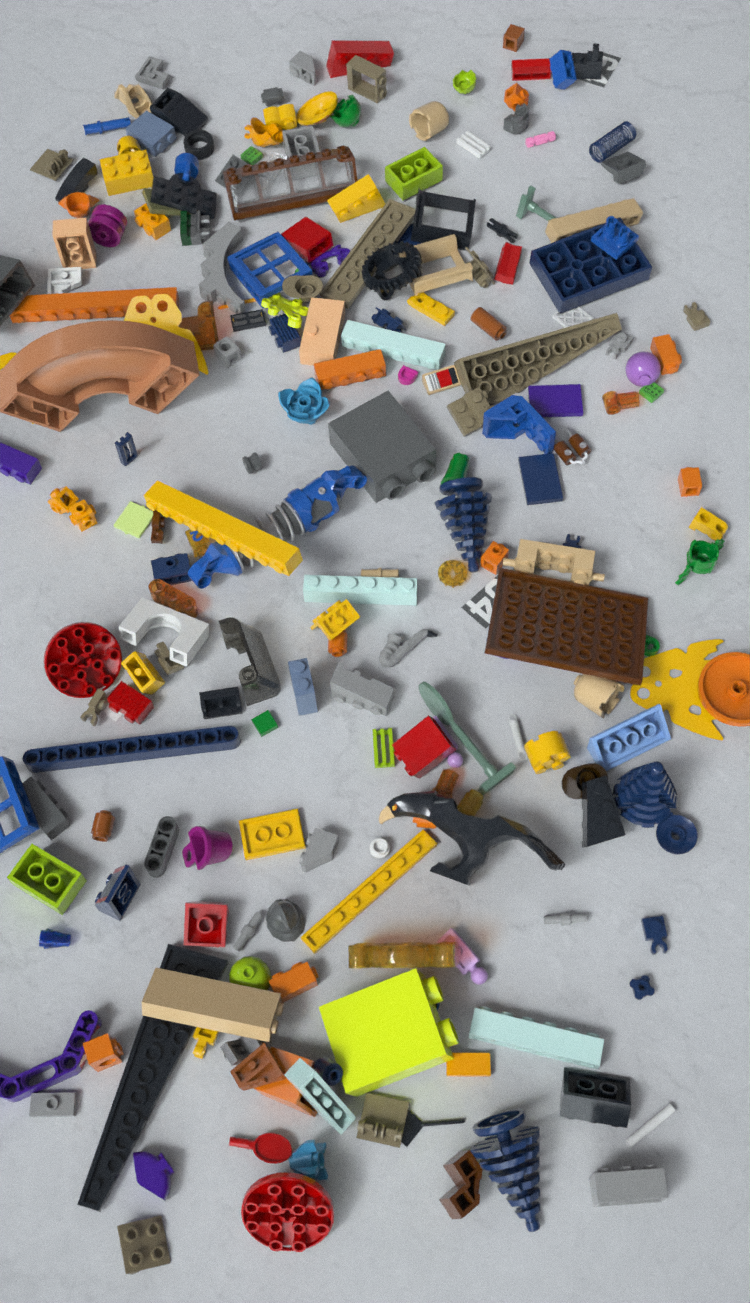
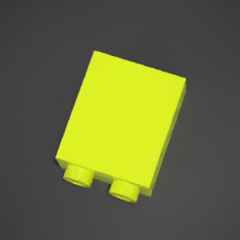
[319,968,459,1097]

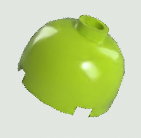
[229,956,272,990]

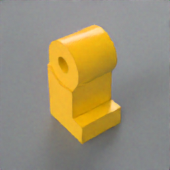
[688,507,728,541]

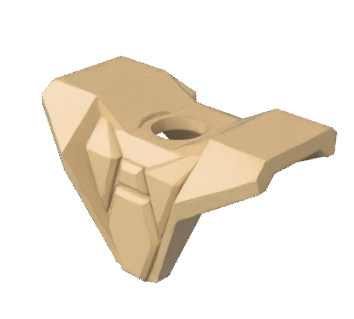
[114,84,153,119]

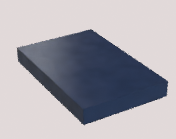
[518,453,563,505]

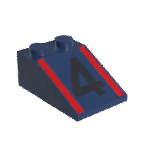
[95,864,141,921]

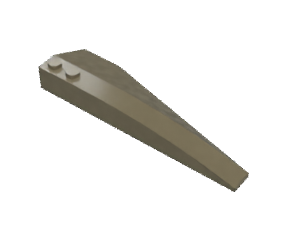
[454,313,622,405]

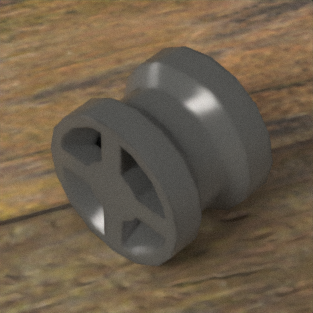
[242,452,262,474]

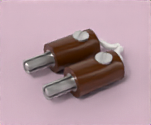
[554,428,591,465]

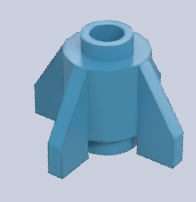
[289,1140,328,1180]

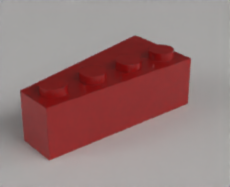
[326,40,394,79]

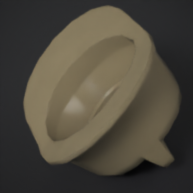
[282,275,323,302]

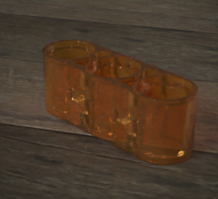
[148,579,198,618]

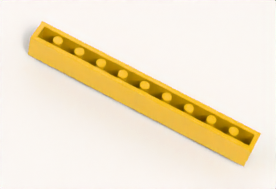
[143,480,303,576]

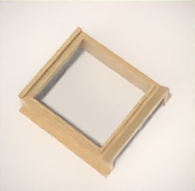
[398,234,473,296]

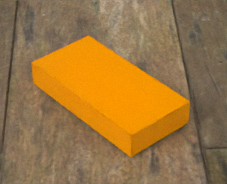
[446,1053,491,1077]

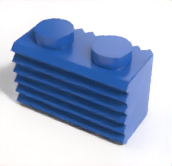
[549,50,577,90]

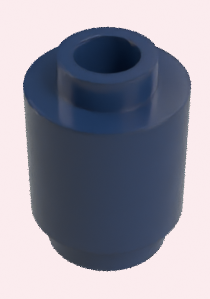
[313,1057,343,1086]

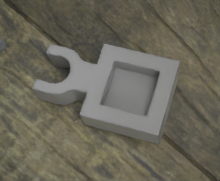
[605,331,633,359]

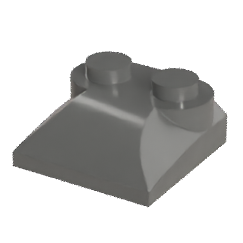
[601,151,646,184]

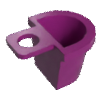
[182,826,233,870]

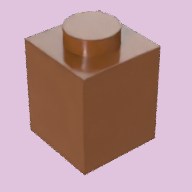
[503,24,525,52]

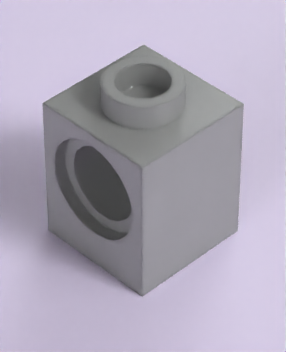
[214,336,241,368]

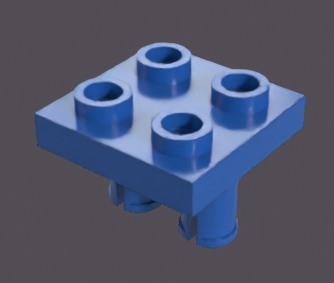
[591,216,639,260]

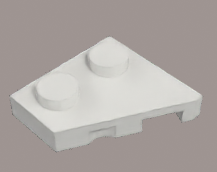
[47,267,82,294]

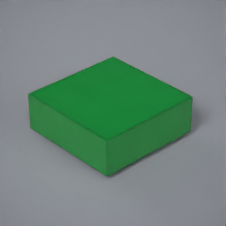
[251,710,278,737]

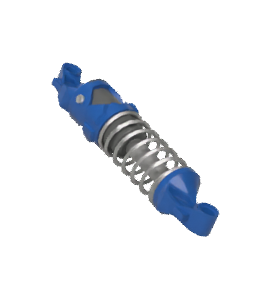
[188,466,367,589]

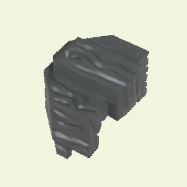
[503,103,529,134]

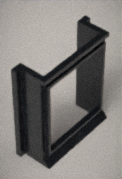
[410,188,476,251]

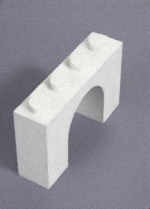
[119,597,209,666]

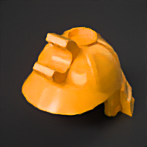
[244,117,283,147]

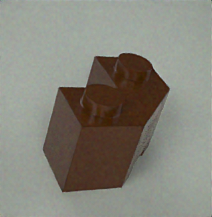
[439,1150,483,1219]

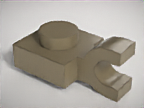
[154,641,184,675]
[80,689,108,726]

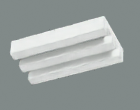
[457,131,491,159]

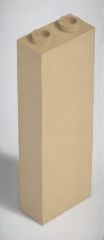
[141,967,284,1042]

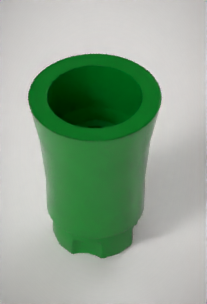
[441,453,469,484]

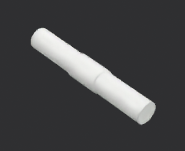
[625,1104,675,1148]

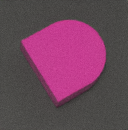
[398,365,418,385]

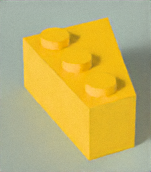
[327,174,385,223]

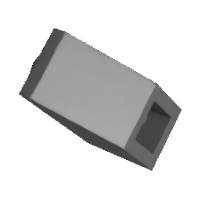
[289,51,316,86]
[299,828,339,872]

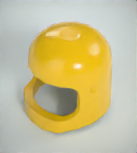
[117,135,141,155]

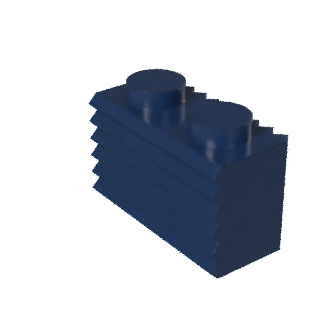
[268,313,301,353]

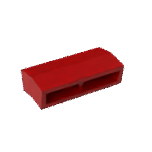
[511,58,551,81]
[494,242,522,285]

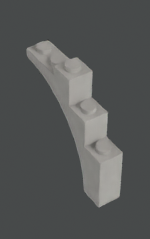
[199,221,246,314]

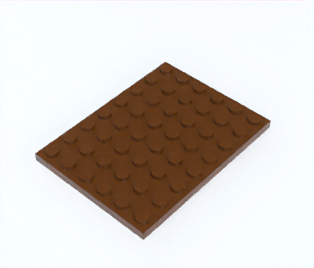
[484,568,648,686]

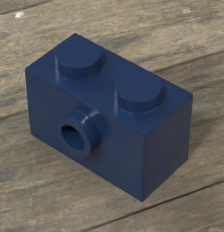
[151,553,192,588]

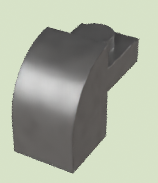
[220,1036,273,1066]

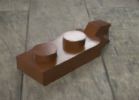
[151,510,165,544]

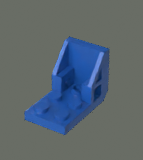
[482,395,556,454]

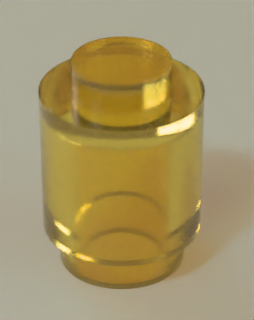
[457,789,484,817]

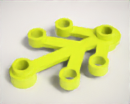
[261,293,309,328]

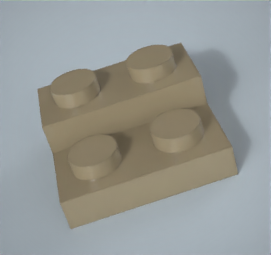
[447,387,494,437]

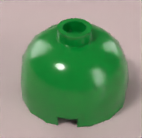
[330,95,362,127]

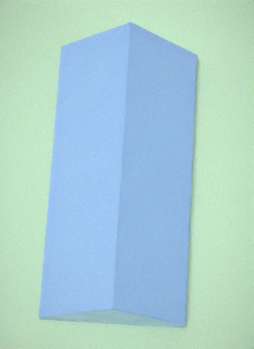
[587,704,671,771]

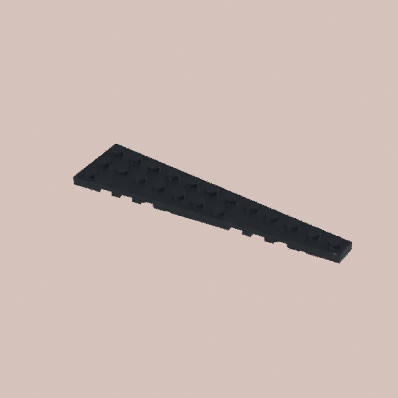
[77,944,229,1212]

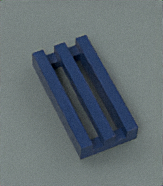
[115,432,138,466]

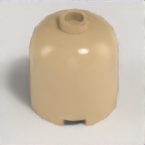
[409,101,449,141]
[574,674,624,718]

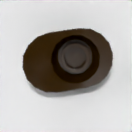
[562,763,608,799]

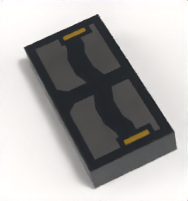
[230,309,266,332]

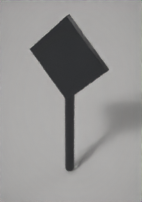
[401,1110,465,1147]

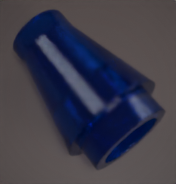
[39,928,71,949]

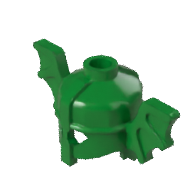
[675,539,725,586]

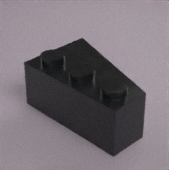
[582,776,626,848]

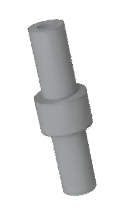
[233,912,263,952]
[544,912,587,925]

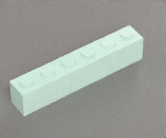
[341,320,446,370]
[303,575,417,606]
[469,1006,604,1070]

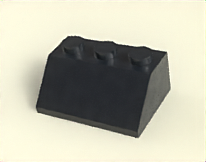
[560,1067,631,1128]

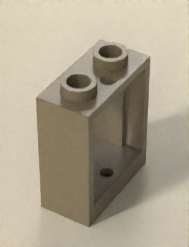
[347,55,387,104]

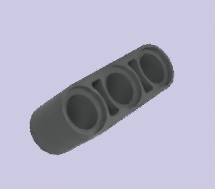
[144,816,179,878]

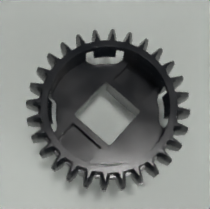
[361,241,423,300]

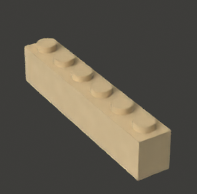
[545,198,643,243]

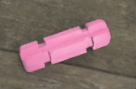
[525,131,556,148]

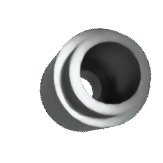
[261,87,284,106]

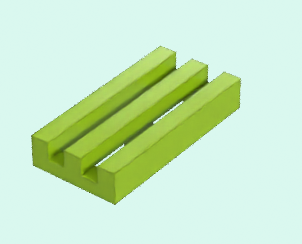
[372,728,395,768]

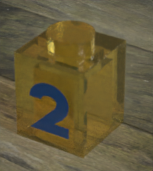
[185,529,210,558]

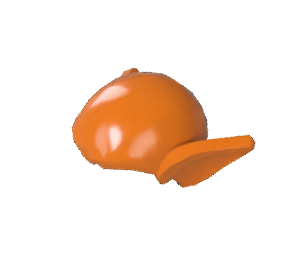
[58,192,99,218]

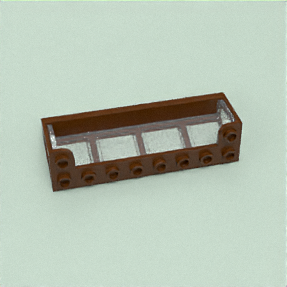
[223,146,358,220]

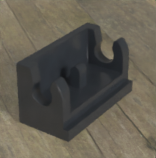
[199,687,242,720]

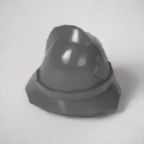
[266,899,305,942]

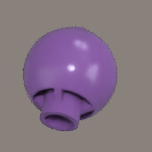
[625,351,661,387]

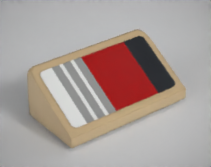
[422,365,461,395]

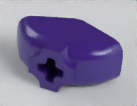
[133,1151,175,1201]

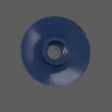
[656,815,698,855]

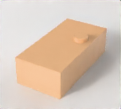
[299,297,345,366]

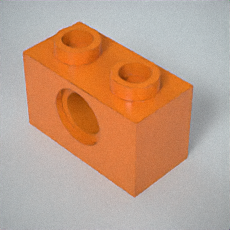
[82,1033,124,1072]

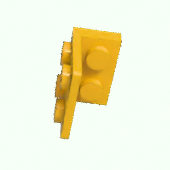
[310,599,360,641]

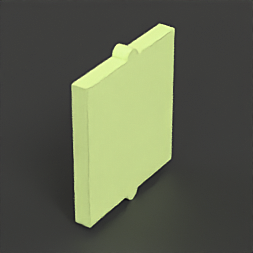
[114,501,153,539]

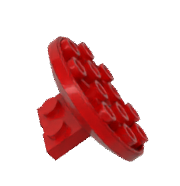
[43,622,122,698]
[241,1172,334,1252]

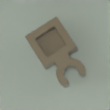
[683,302,711,331]

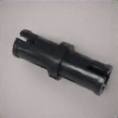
[487,218,518,243]

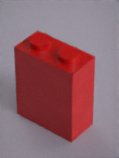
[281,217,334,263]
[392,715,457,779]

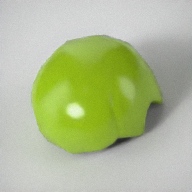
[453,69,476,94]

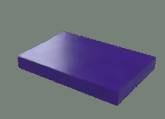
[528,384,583,417]

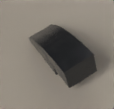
[55,157,98,202]

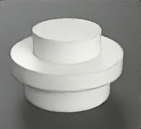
[370,838,390,859]

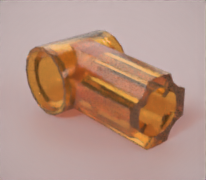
[602,391,640,415]
[432,769,459,798]

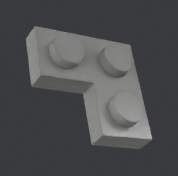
[135,56,170,89]

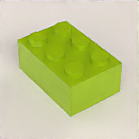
[385,147,443,201]
[7,844,87,915]

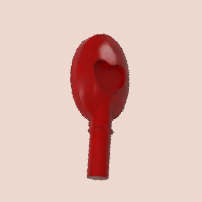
[229,1133,292,1164]

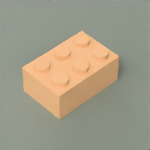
[52,218,96,269]

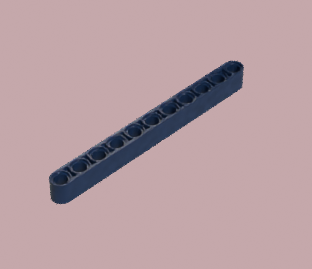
[22,726,241,773]

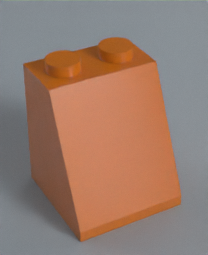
[253,1046,317,1117]

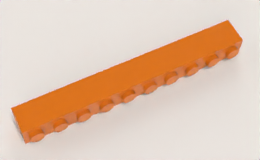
[10,287,179,323]

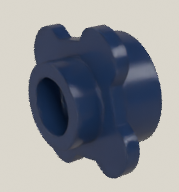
[629,975,655,1000]

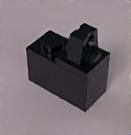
[572,44,603,80]

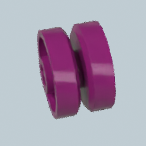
[88,204,128,248]

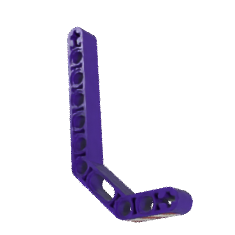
[0,1010,102,1103]

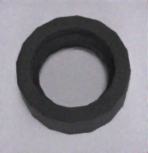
[183,130,214,160]

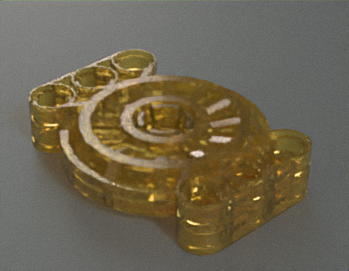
[348,942,459,969]

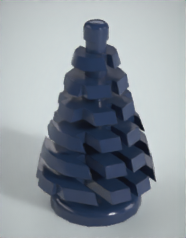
[434,477,492,573]
[613,761,678,828]
[470,1109,540,1232]

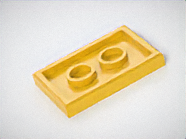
[239,809,306,861]

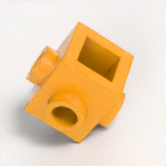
[47,486,79,514]
[69,499,97,532]

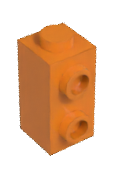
[650,334,682,375]
[269,962,319,1003]

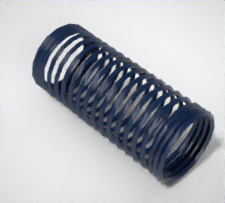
[589,121,636,163]

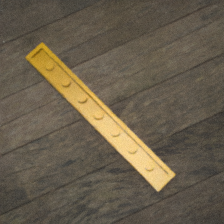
[300,829,437,954]

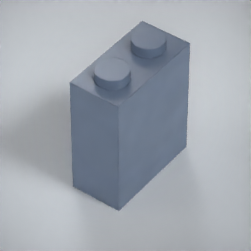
[125,110,176,157]
[288,658,318,716]

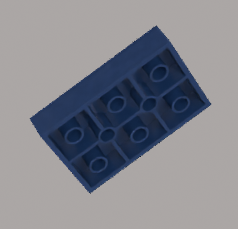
[529,217,652,314]

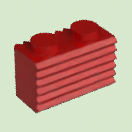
[107,681,154,725]

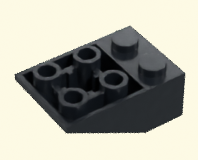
[150,88,208,136]

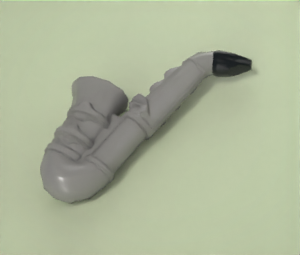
[379,629,438,667]

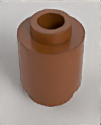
[91,810,115,842]

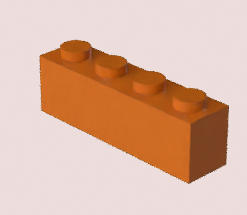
[314,349,386,390]

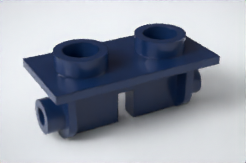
[371,307,406,333]

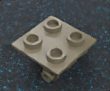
[30,149,74,181]
[466,247,495,288]
[356,1093,409,1148]
[117,1216,171,1275]

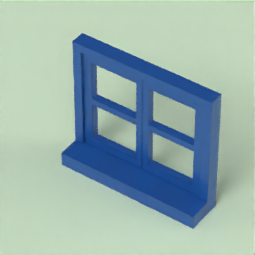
[227,232,313,309]
[0,756,40,853]

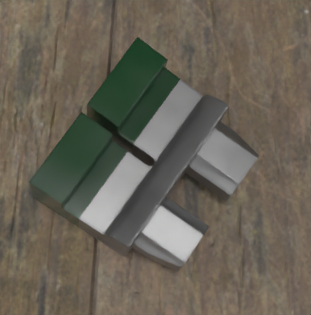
[180,211,210,246]

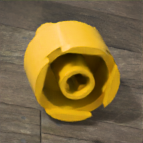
[524,731,571,774]

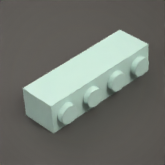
[284,1058,356,1135]

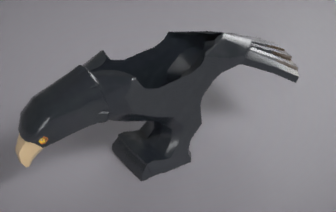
[379,790,566,886]

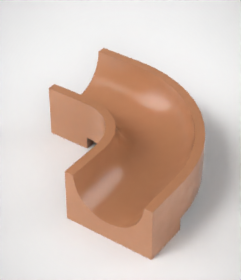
[0,320,200,432]

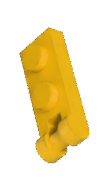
[407,292,455,326]

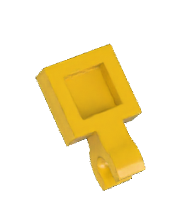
[193,1027,219,1059]

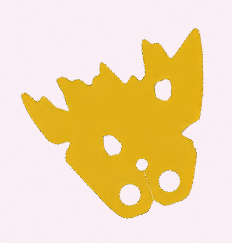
[124,294,209,375]
[630,639,723,741]

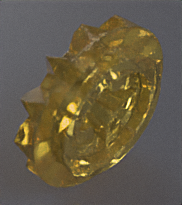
[438,560,468,588]

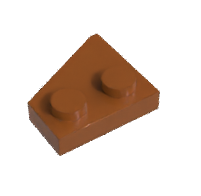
[230,1043,286,1091]

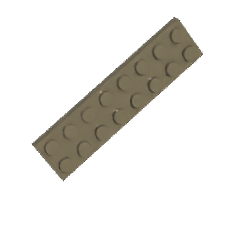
[320,199,415,309]

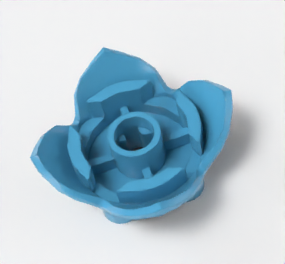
[278,377,330,425]

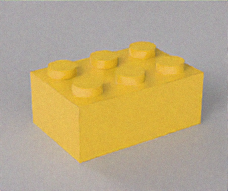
[99,150,153,196]

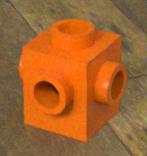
[504,82,529,111]

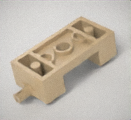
[503,539,605,586]

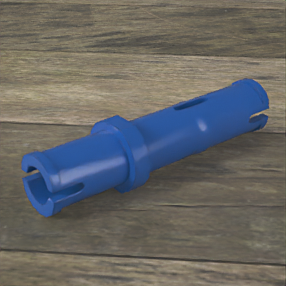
[83,117,131,135]

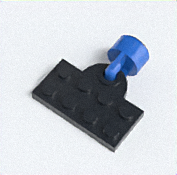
[150,153,217,219]

